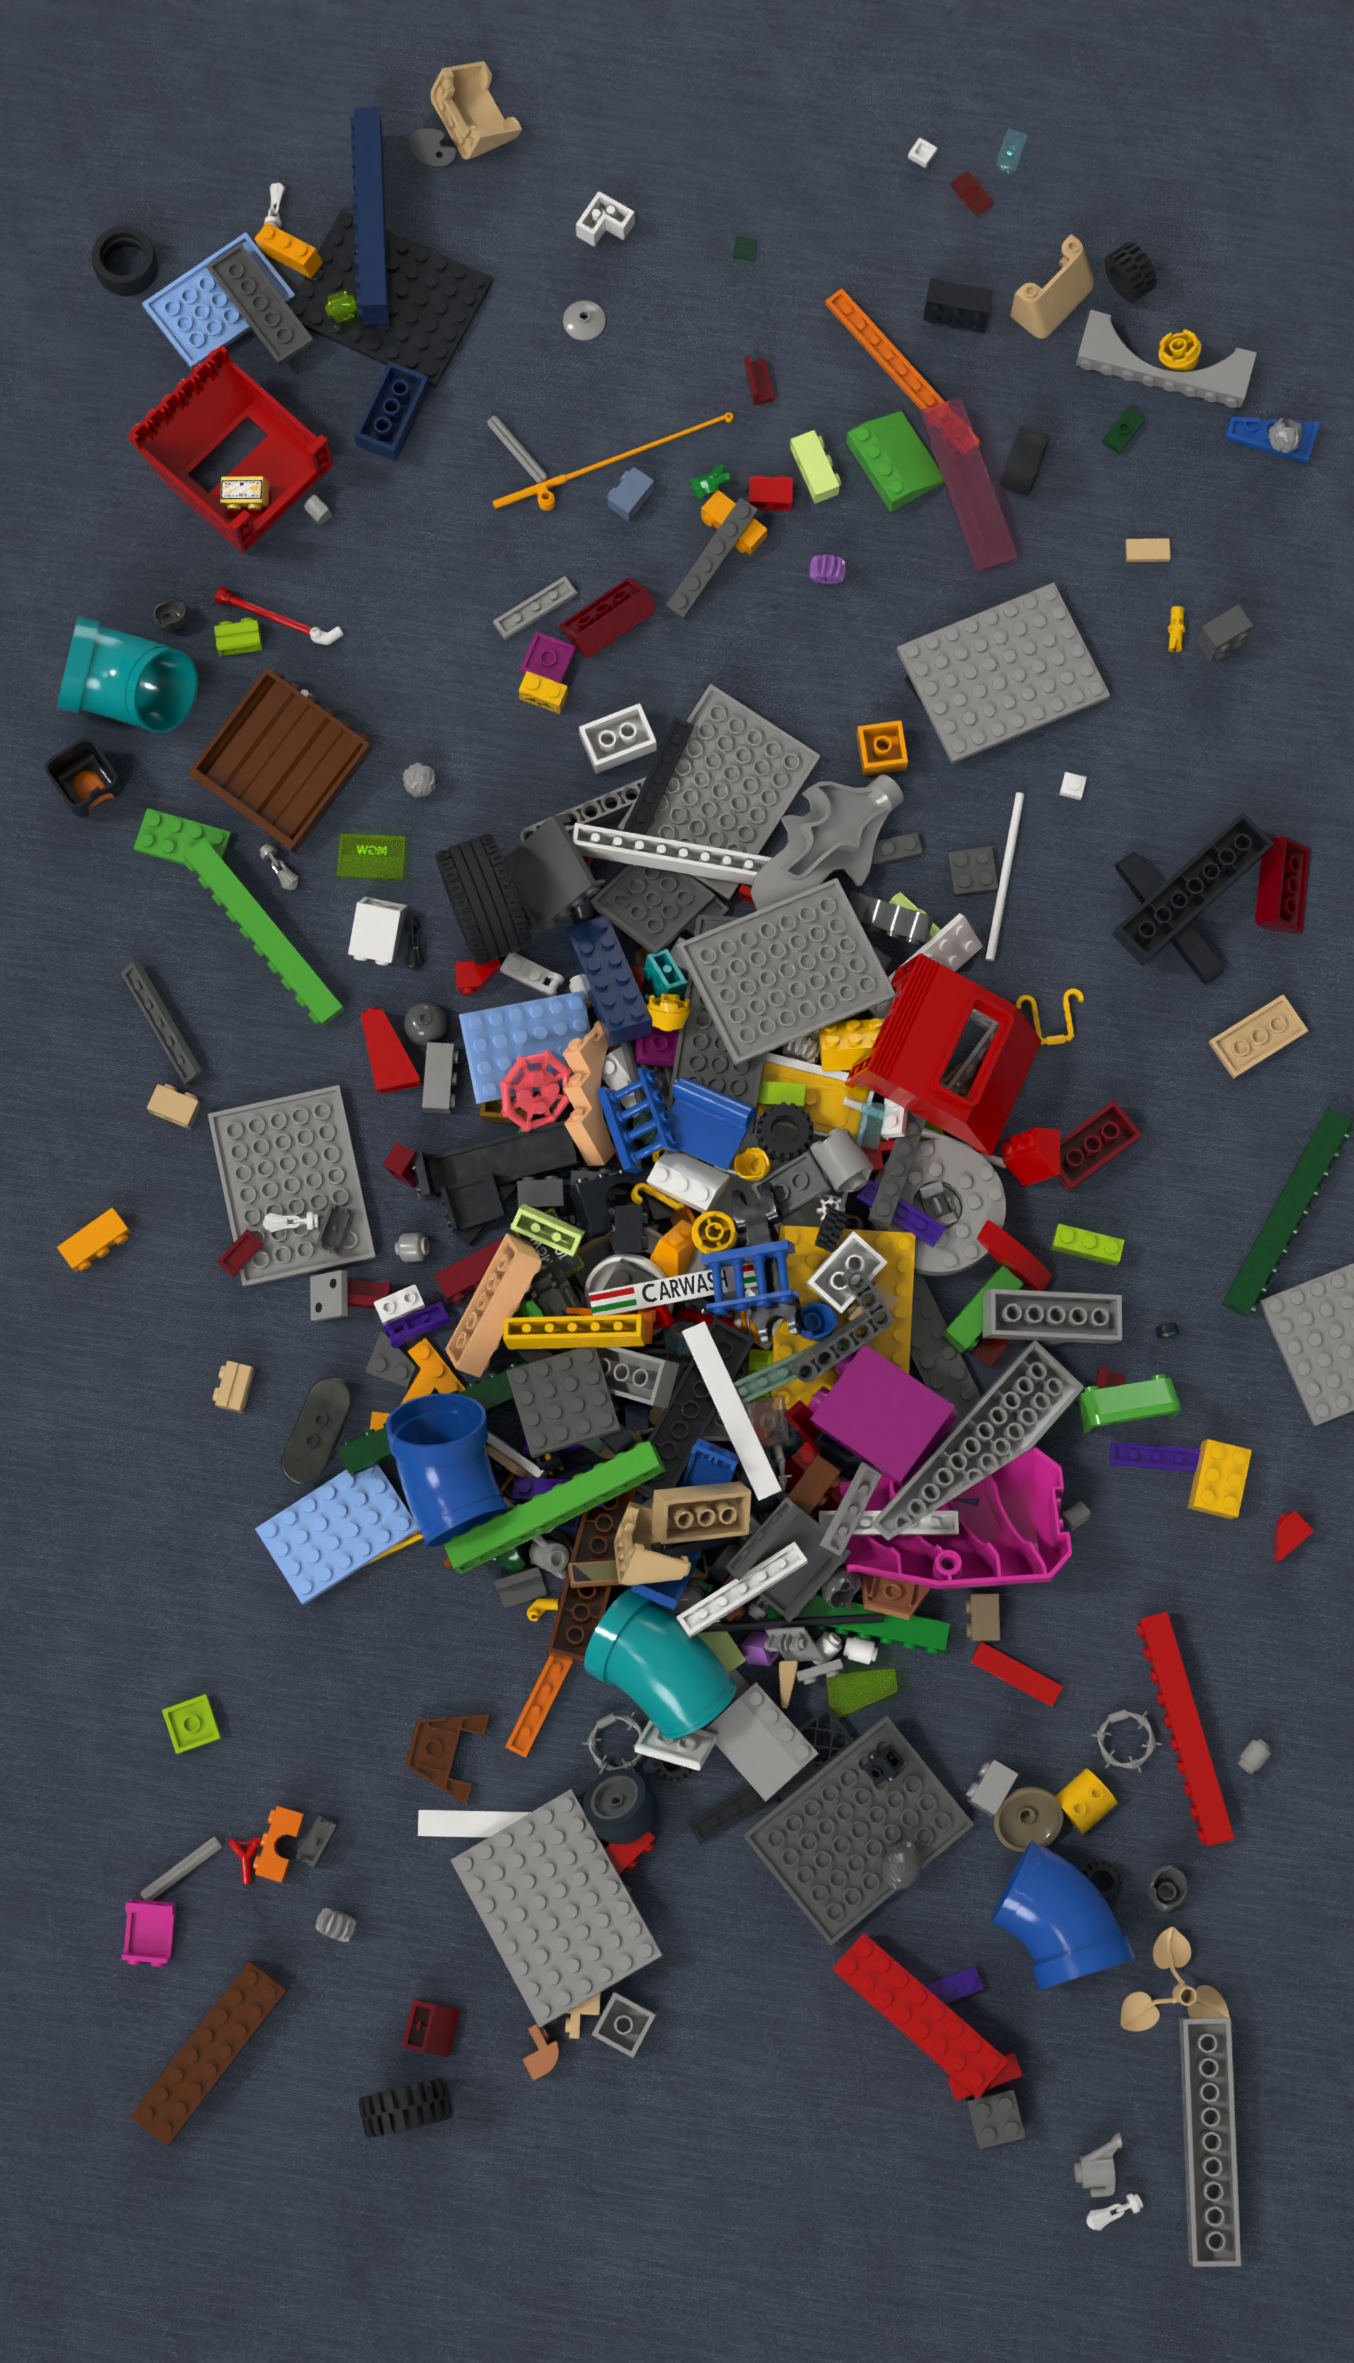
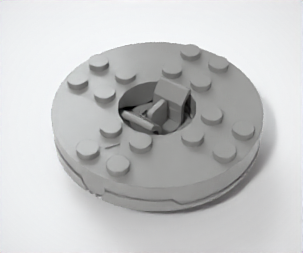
[869,1139,1006,1276]

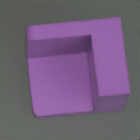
[740,1632,780,1666]

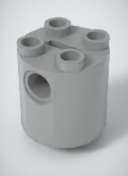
[810,1127,874,1193]

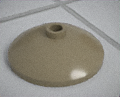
[993,1787,1063,1852]

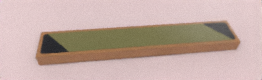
[568,1555,708,1588]

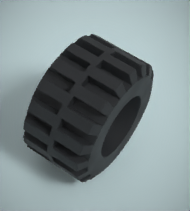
[1104,242,1157,303]
[756,1102,814,1163]

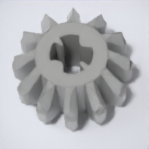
[315,1908,357,1942]

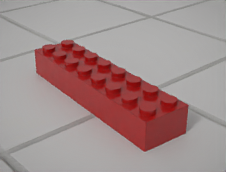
[833,1933,1009,2101]

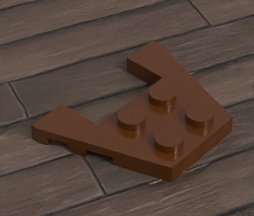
[405,1714,490,1805]

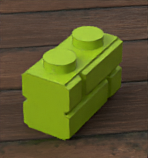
[214,618,263,656]

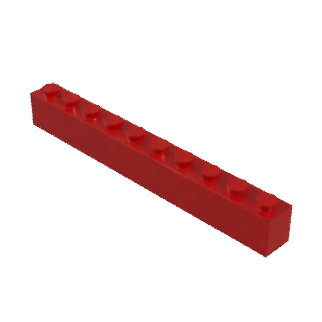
[1136,1612,1235,1847]

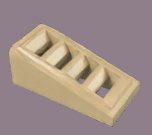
[779,1661,798,1709]

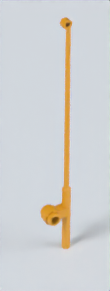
[492,412,733,511]

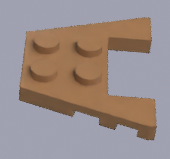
[860,1573,931,1620]

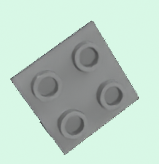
[764,1627,825,1662]

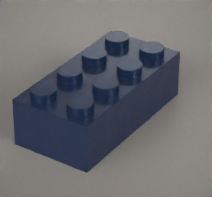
[354,361,430,462]

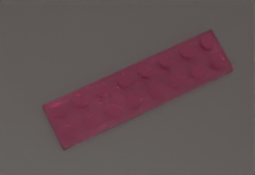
[919,397,1018,573]

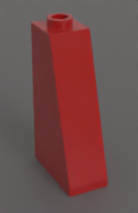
[361,1007,422,1095]

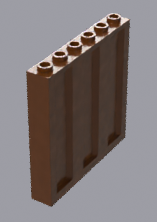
[188,668,374,853]

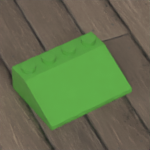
[846,411,946,512]

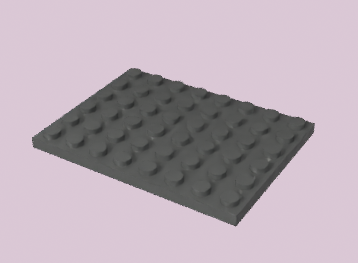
[742,1715,974,1946]

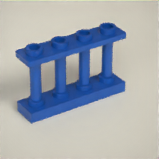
[597,1067,679,1174]
[700,1240,800,1315]

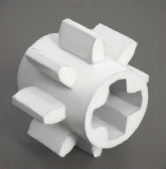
[817,1196,845,1222]

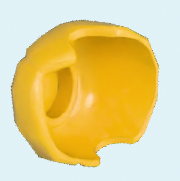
[734,1148,771,1182]

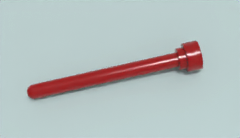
[215,586,312,635]

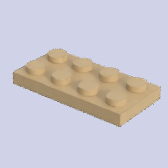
[1208,994,1308,1079]

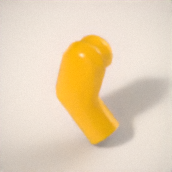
[527,1598,558,1622]

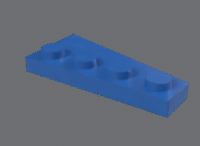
[1225,417,1320,464]

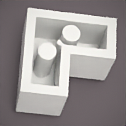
[576,191,635,247]

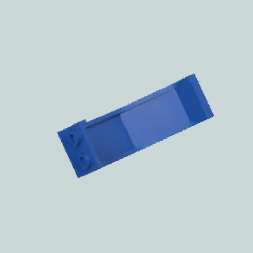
[631,1438,740,1611]

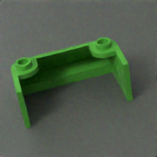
[1077,1374,1181,1434]

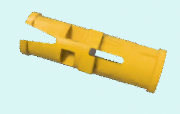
[1168,606,1185,652]

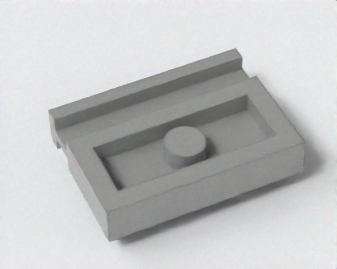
[796,1659,843,1685]

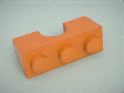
[253,1806,306,1883]

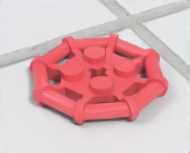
[499,1050,572,1132]

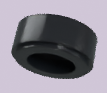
[1155,1322,1179,1338]

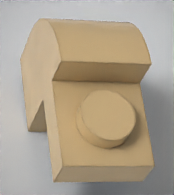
[565,1993,601,2038]

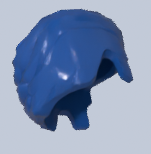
[800,1302,838,1342]

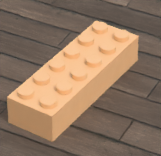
[445,1233,542,1378]

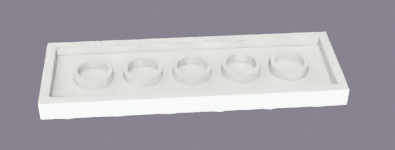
[868,913,983,1019]

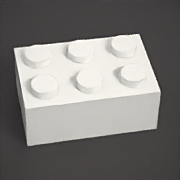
[579,703,657,774]
[804,1231,887,1314]

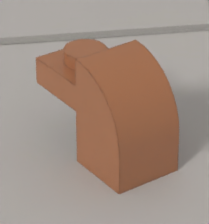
[522,2024,559,2081]

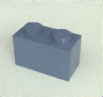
[607,466,654,522]

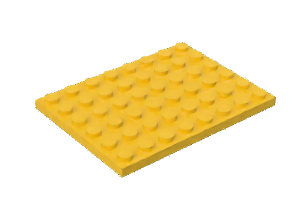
[770,1225,916,1409]

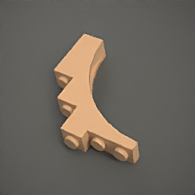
[562,1021,616,1166]

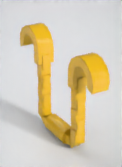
[1016,989,1083,1046]
[631,1148,685,1210]

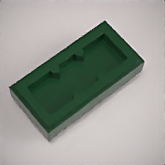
[1102,407,1145,454]

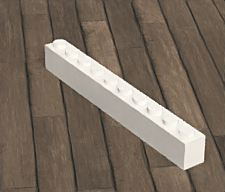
[571,823,772,885]

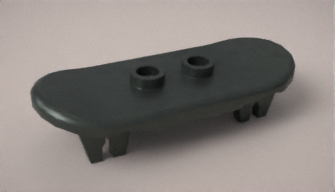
[524,1261,584,1355]
[281,1377,353,1485]

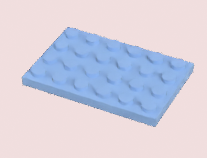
[142,232,296,370]
[459,991,591,1104]
[255,1465,419,1606]

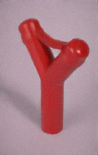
[228,1837,261,1885]

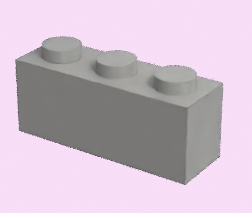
[422,1042,459,1114]

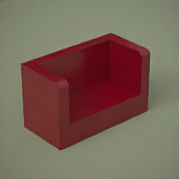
[383,1142,416,1188]
[347,1276,392,1310]

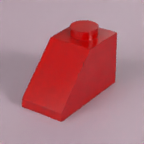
[456,959,501,996]
[1273,1511,1314,1563]

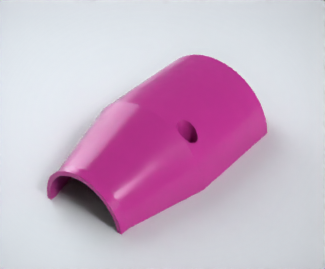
[840,1447,1072,1590]

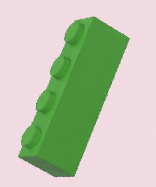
[941,1266,1023,1353]

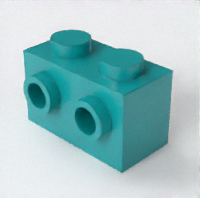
[643,948,687,999]

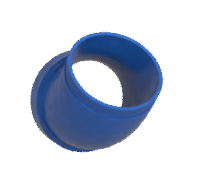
[386,1393,508,1548]
[991,1840,1136,1990]

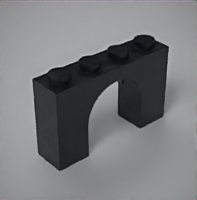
[570,1164,674,1241]

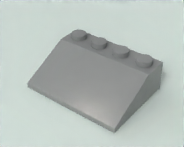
[704,1683,818,1802]

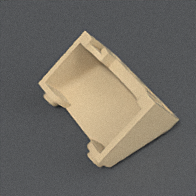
[431,61,522,160]
[1010,234,1094,339]
[614,1502,691,1586]

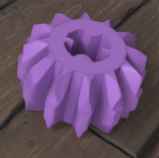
[809,554,846,585]

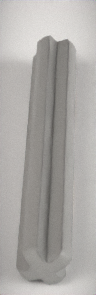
[487,416,547,484]
[140,1837,222,1901]

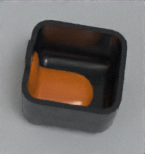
[45,738,122,818]

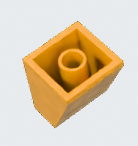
[649,1219,696,1303]

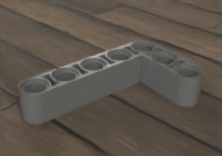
[792,1267,893,1382]

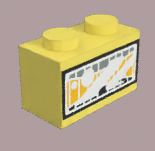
[220,477,269,511]

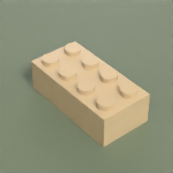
[652,1481,751,1544]

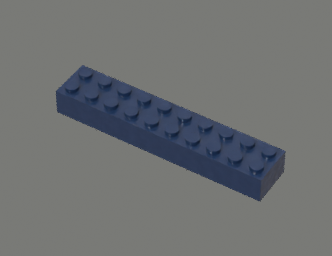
[350,107,390,325]

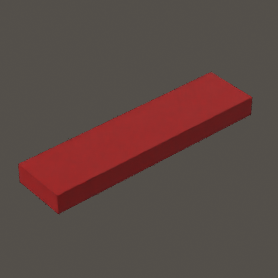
[970,1642,1063,1707]

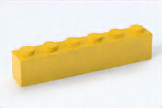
[503,1315,645,1349]

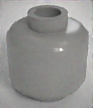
[395,1232,430,1262]

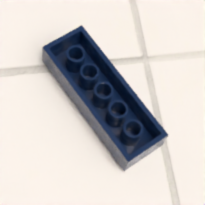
[566,916,652,1047]

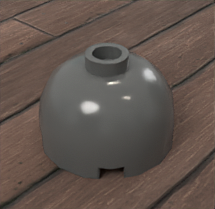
[404,1001,449,1047]

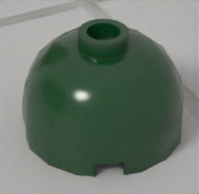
[493,1541,533,1572]

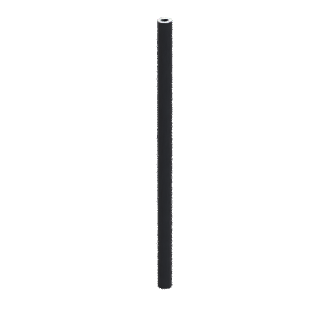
[699,1613,884,1633]

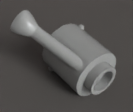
[529,1535,569,1579]
[1074,2133,1122,2198]

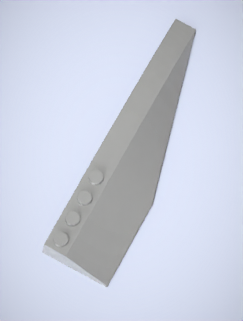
[871,1340,1084,1540]

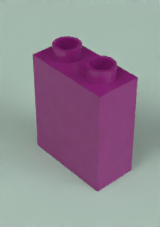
[808,1344,959,1488]

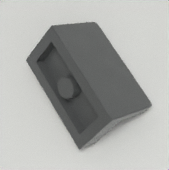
[495,1567,547,1609]

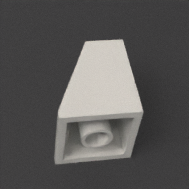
[348,897,408,965]

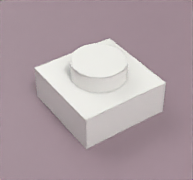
[908,137,937,168]
[1059,772,1087,800]

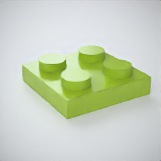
[162,1694,222,1754]

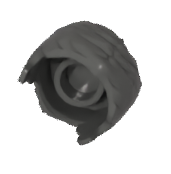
[821,1567,862,1609]
[882,1839,923,1891]
[1148,1865,1187,1913]

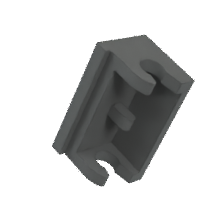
[316,1202,354,1256]
[295,1815,339,1868]

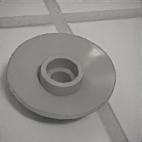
[563,300,606,341]

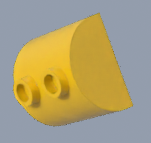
[1054,1768,1118,1835]

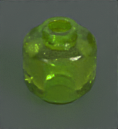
[325,290,358,322]

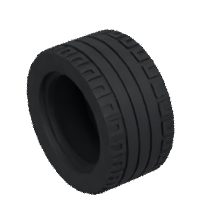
[435,833,533,965]

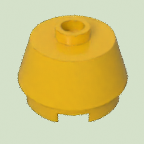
[1159,330,1201,372]
[647,993,691,1031]
[691,1211,737,1254]

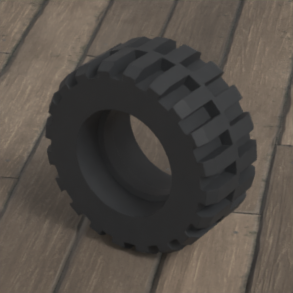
[358,2077,453,2139]

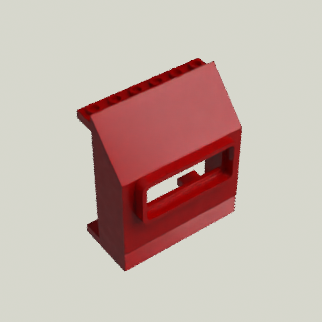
[126,345,333,554]
[845,953,1042,1156]

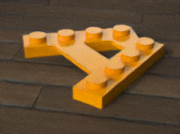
[370,1338,466,1431]

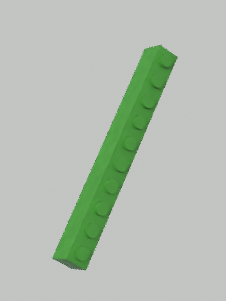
[183,838,344,1027]
[444,1441,666,1574]

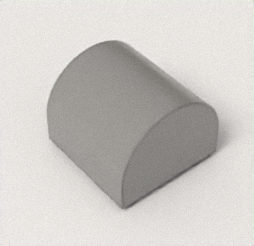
[304,495,332,524]
[1062,1501,1091,1530]

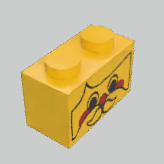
[519,671,568,714]

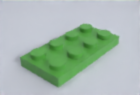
[134,808,232,865]

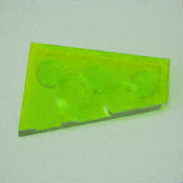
[826,1668,898,1722]

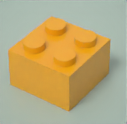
[857,721,908,776]

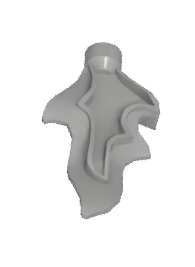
[751,775,904,911]

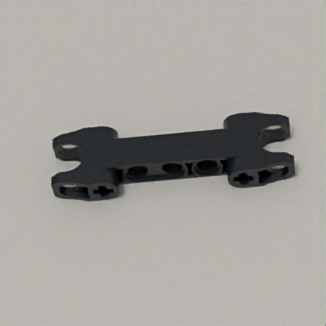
[732,1181,802,1344]

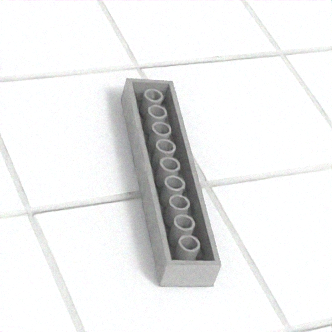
[1179,2017,1241,2267]

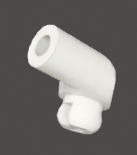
[310,626,343,645]

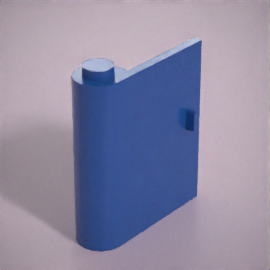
[655,1077,756,1171]

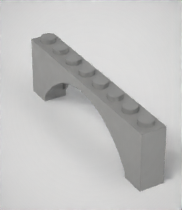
[1076,310,1257,408]

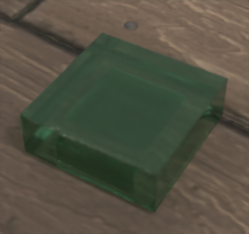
[733,237,757,262]

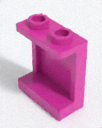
[121,1899,176,1967]

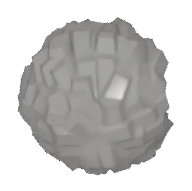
[1268,418,1302,453]
[403,762,436,798]

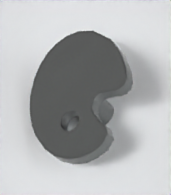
[409,128,456,166]

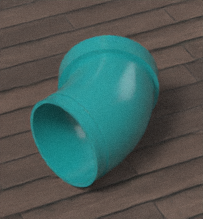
[57,616,198,733]
[584,1588,737,1739]

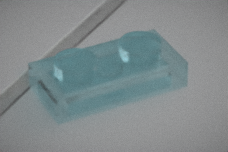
[995,128,1028,175]
[856,1101,886,1149]

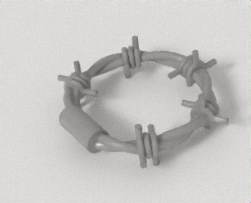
[768,1437,792,1503]
[1091,1709,1161,1773]
[582,1712,643,1774]

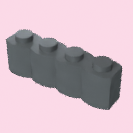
[848,891,934,945]

